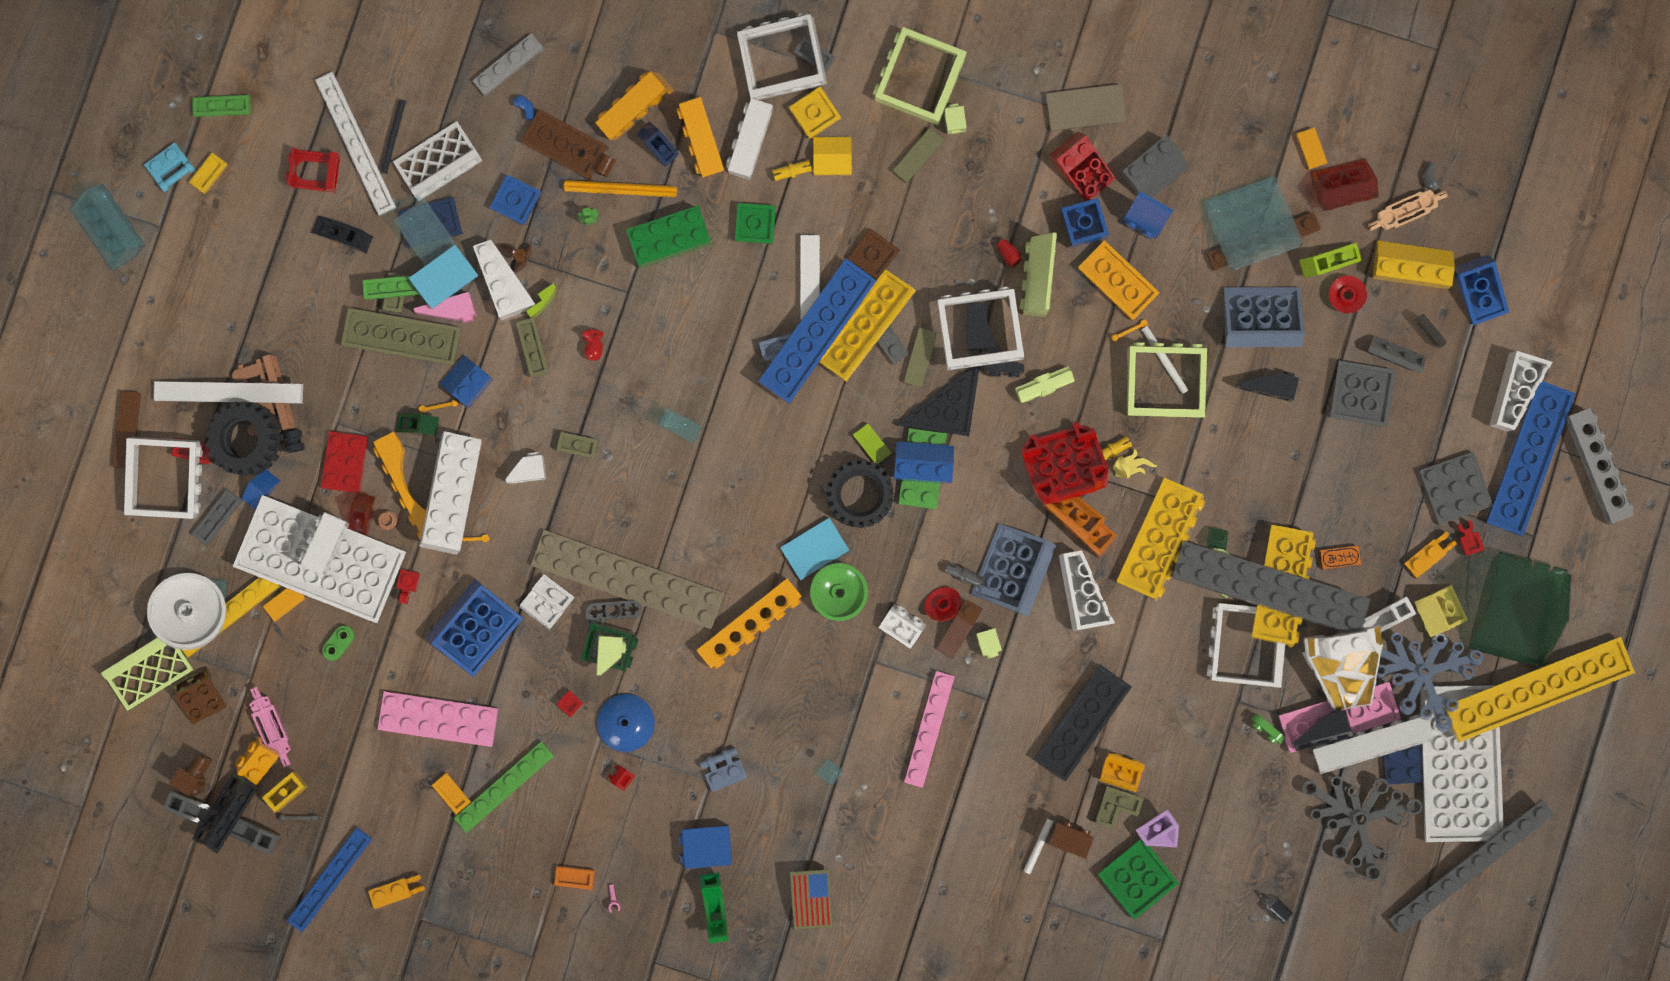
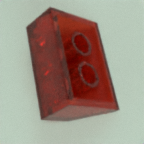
[1311,158,1379,211]

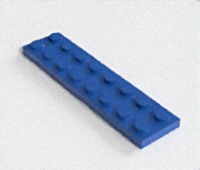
[758,259,877,404]
[1486,381,1576,537]

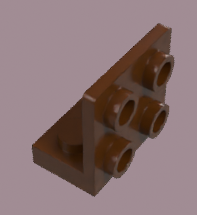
[173,667,226,724]

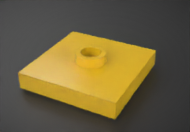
[789,87,841,139]

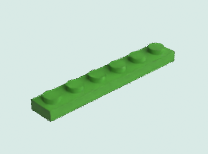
[454,742,554,833]

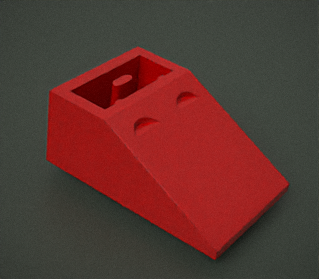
[1049,131,1116,201]

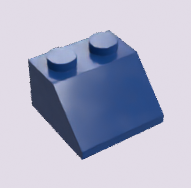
[440,355,493,409]

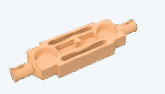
[1368,189,1448,231]

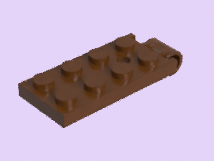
[521,109,616,180]

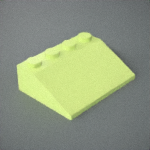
[1020,233,1057,317]

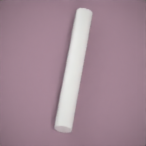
[1023,818,1054,874]

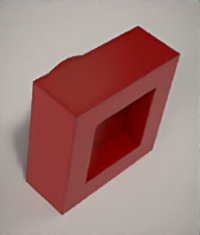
[556,690,584,718]

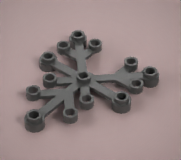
[1302,775,1422,881]

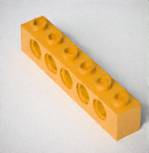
[697,578,802,669]

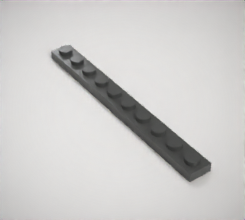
[1388,799,1554,934]

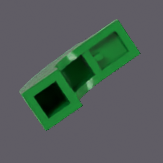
[700,872,729,944]

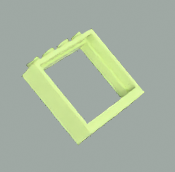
[873,27,967,125]
[1126,343,1207,418]

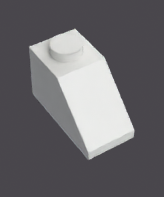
[506,452,546,484]

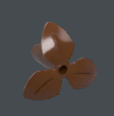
[499,243,532,273]

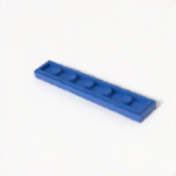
[287,827,373,933]

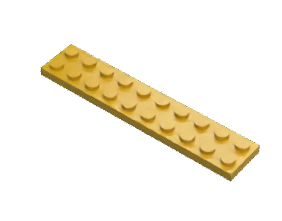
[1444,637,1635,742]

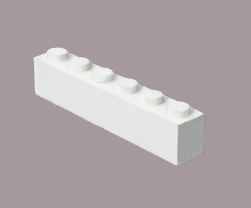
[1313,715,1433,774]

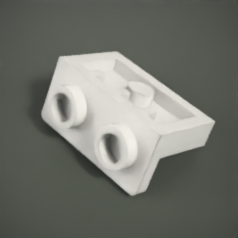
[879,604,926,649]

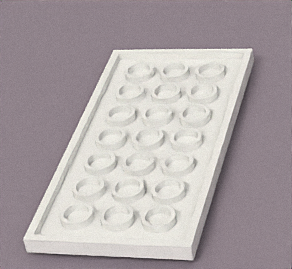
[233,495,406,624]
[1419,685,1503,842]

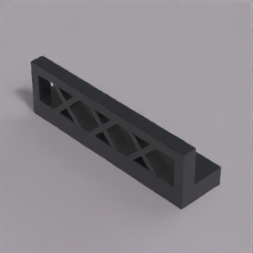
[191,773,259,854]

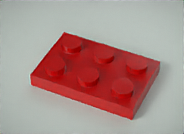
[321,431,368,494]

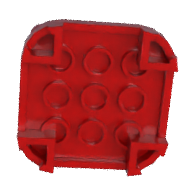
[1022,422,1109,505]

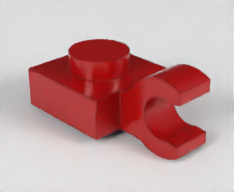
[397,569,420,605]

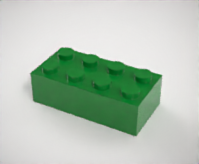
[626,205,712,269]

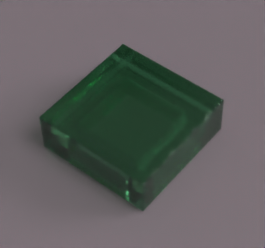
[1207,527,1228,550]

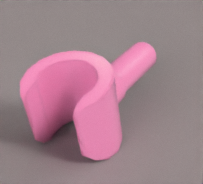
[609,885,621,913]

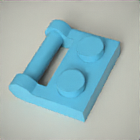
[145,143,195,192]

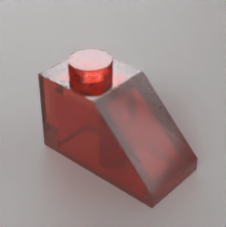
[348,492,376,537]

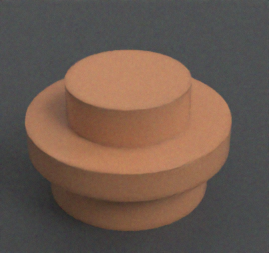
[378,511,397,530]

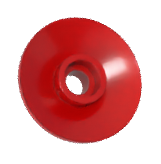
[1329,275,1367,314]
[925,587,962,621]

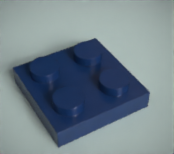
[1382,744,1423,785]

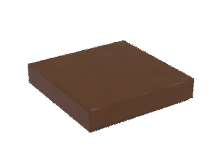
[847,228,900,280]

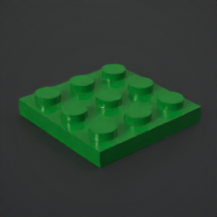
[1097,839,1179,920]

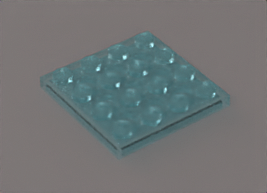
[1203,176,1304,271]

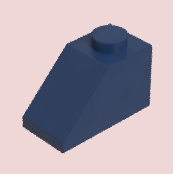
[635,122,679,167]

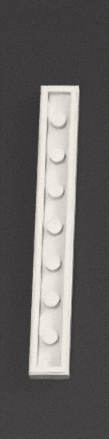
[315,72,396,216]
[154,381,303,404]

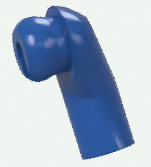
[513,95,535,121]

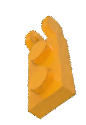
[1404,531,1457,579]
[368,874,425,909]

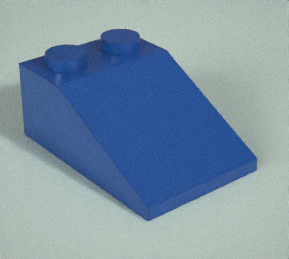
[1123,191,1173,239]
[1454,255,1509,326]

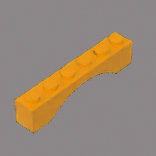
[373,431,426,540]

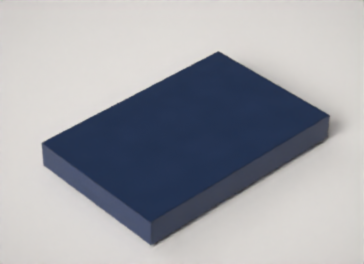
[398,197,463,248]

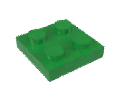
[735,203,776,244]

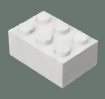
[299,512,349,577]

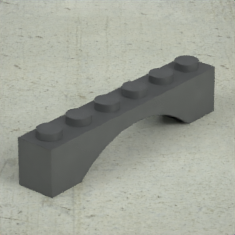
[163,791,282,854]

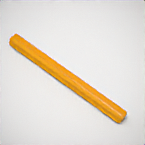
[564,180,677,197]

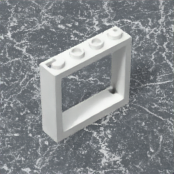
[737,13,827,100]
[937,287,1024,371]
[124,437,203,519]
[1207,603,1285,688]

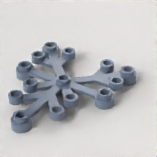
[1377,633,1483,732]

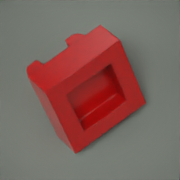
[608,765,635,791]

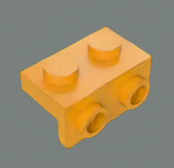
[236,737,279,785]
[1099,753,1145,792]

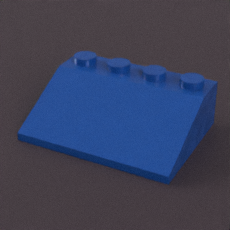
[426,578,523,677]

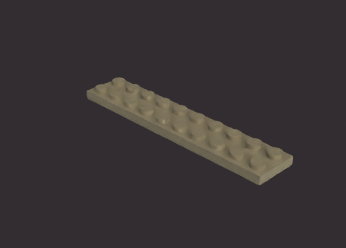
[531,530,725,630]

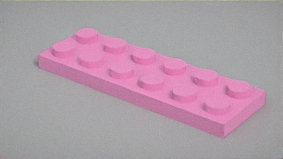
[1278,682,1401,753]
[378,692,499,747]

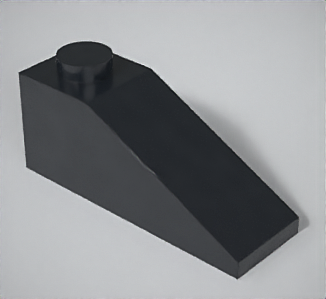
[311,215,374,254]
[1236,371,1299,402]
[1293,709,1353,751]

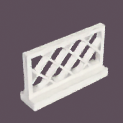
[393,121,482,202]

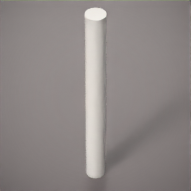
[1141,326,1188,394]

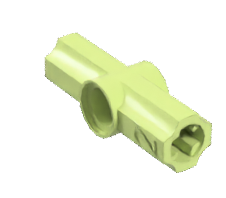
[1015,366,1075,404]

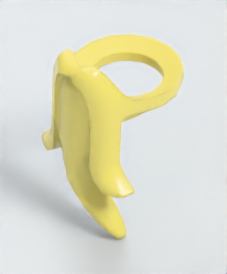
[1113,449,1157,479]

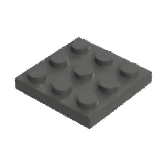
[1329,360,1396,427]
[1418,452,1493,525]

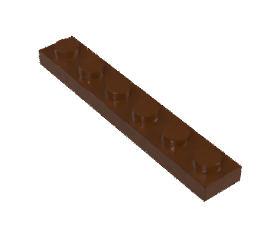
[1207,212,1321,271]

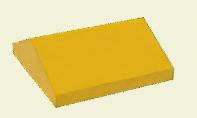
[813,137,852,175]

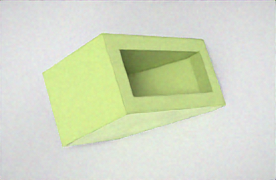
[596,636,626,675]

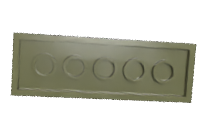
[341,308,461,366]

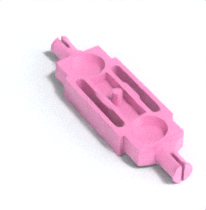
[249,687,291,767]

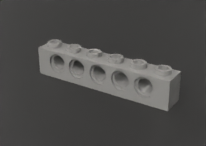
[1566,408,1634,525]

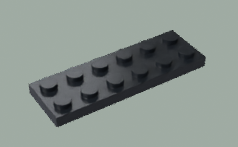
[1034,664,1132,782]

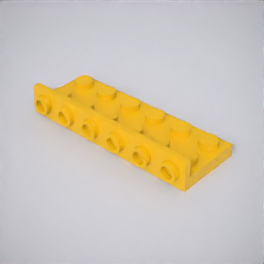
[1116,478,1206,601]
[1251,525,1316,647]

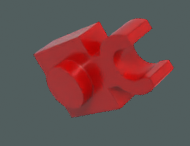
[1457,520,1485,556]

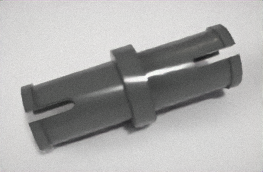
[945,562,985,588]

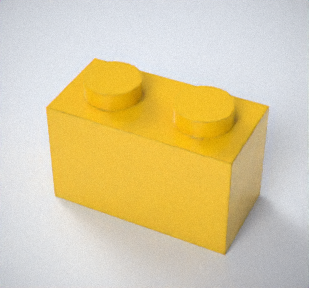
[262,772,309,812]

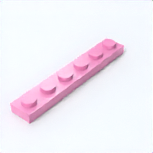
[904,671,955,788]

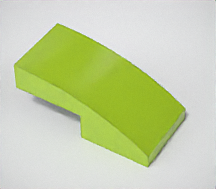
[526,283,557,318]

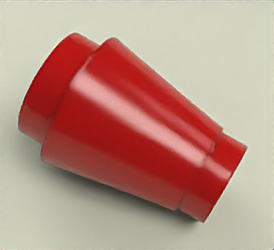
[996,239,1023,268]

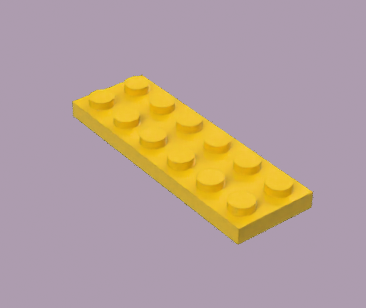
[819,269,916,381]

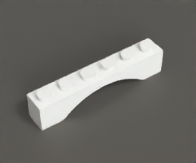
[1302,597,1416,670]

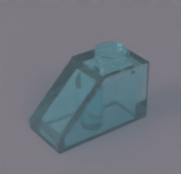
[659,408,703,444]

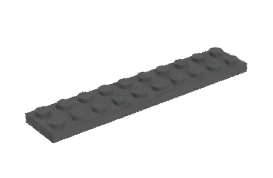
[1172,541,1370,633]

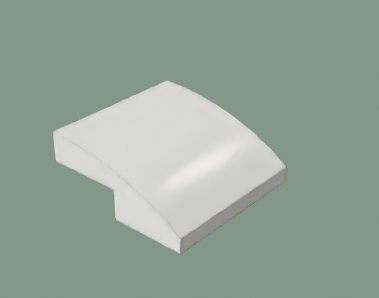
[519,575,574,630]

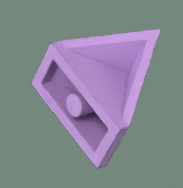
[1136,809,1179,848]

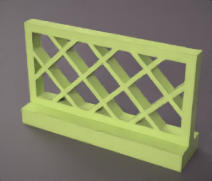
[101,638,194,711]

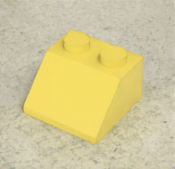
[1415,585,1468,637]

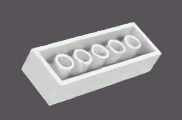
[419,431,482,555]

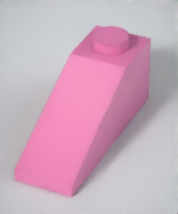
[414,292,477,323]

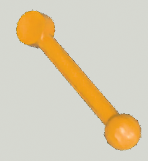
[1111,320,1148,341]
[419,399,458,413]
[462,534,489,542]

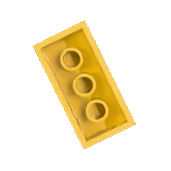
[1372,241,1455,289]

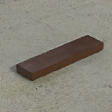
[112,391,141,469]

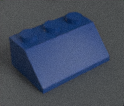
[894,442,954,484]

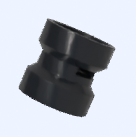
[283,430,305,453]

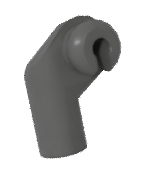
[1422,162,1440,191]

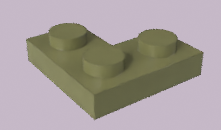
[1095,786,1144,829]

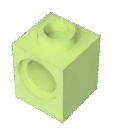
[944,104,967,134]
[976,629,1002,659]

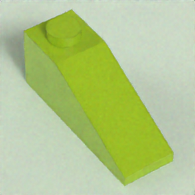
[1299,243,1362,278]

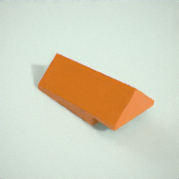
[1042,497,1117,558]

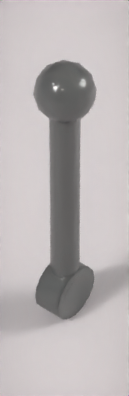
[278,814,319,822]

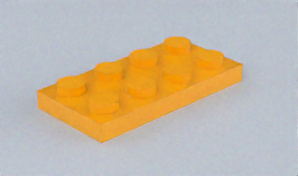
[1078,240,1160,321]

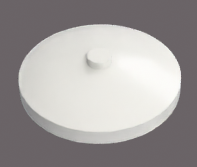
[147,573,226,650]

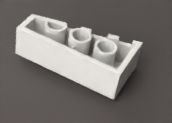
[1059,551,1115,631]

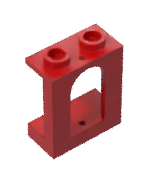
[285,147,341,193]

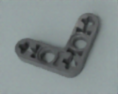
[586,600,642,659]

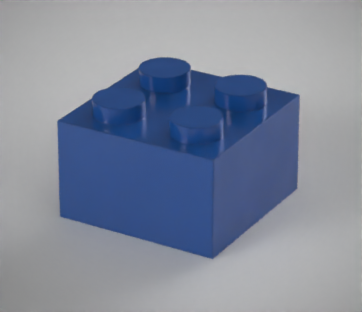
[1060,198,1109,248]

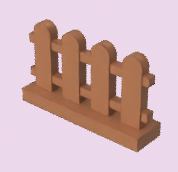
[232,354,296,438]

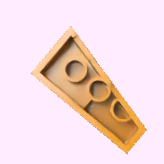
[596,71,674,140]
[677,96,724,177]

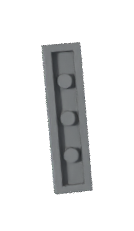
[472,33,544,96]

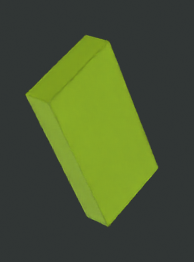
[853,424,892,465]

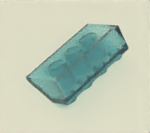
[70,184,145,272]

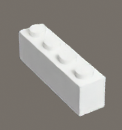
[726,98,773,180]

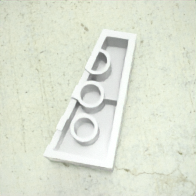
[473,240,536,320]
[1489,351,1552,431]

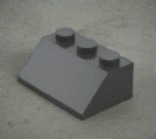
[1121,135,1189,198]

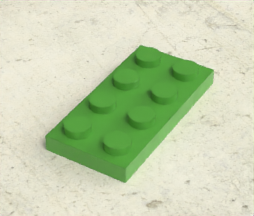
[899,428,947,510]

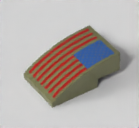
[790,869,833,930]

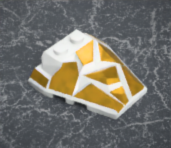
[1304,625,1383,710]

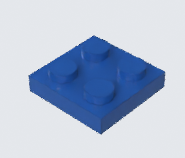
[490,174,542,226]

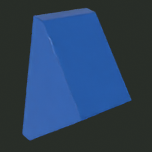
[241,469,281,510]

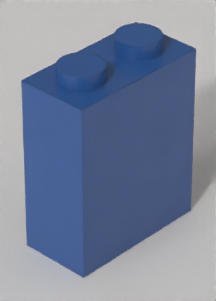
[679,825,732,869]

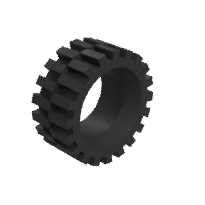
[826,459,894,528]

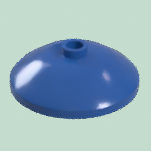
[597,694,655,752]

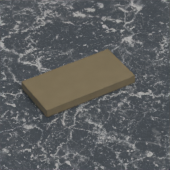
[1046,84,1126,132]

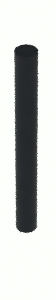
[380,99,406,174]

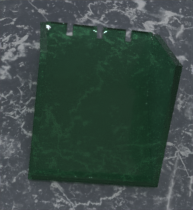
[1468,552,1571,668]

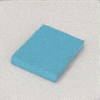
[409,245,478,310]
[781,518,849,581]

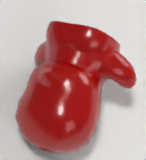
[581,329,604,361]

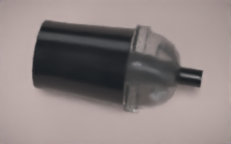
[1260,893,1293,924]

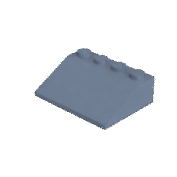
[1223,287,1305,347]
[971,523,1056,617]

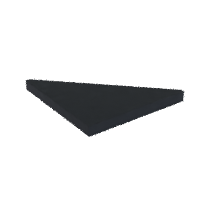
[896,366,980,437]

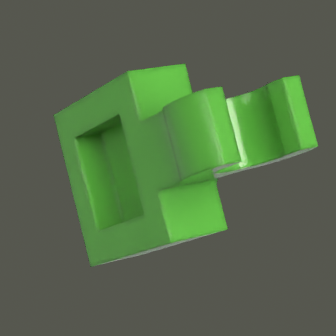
[578,207,600,225]

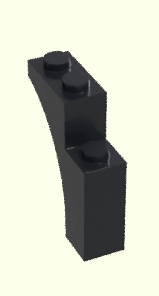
[966,303,1024,378]

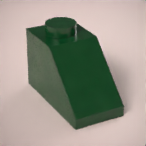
[396,413,439,436]

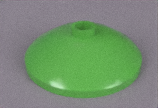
[810,563,868,621]

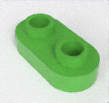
[323,626,355,661]
[1251,713,1286,744]

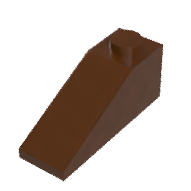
[936,599,983,659]

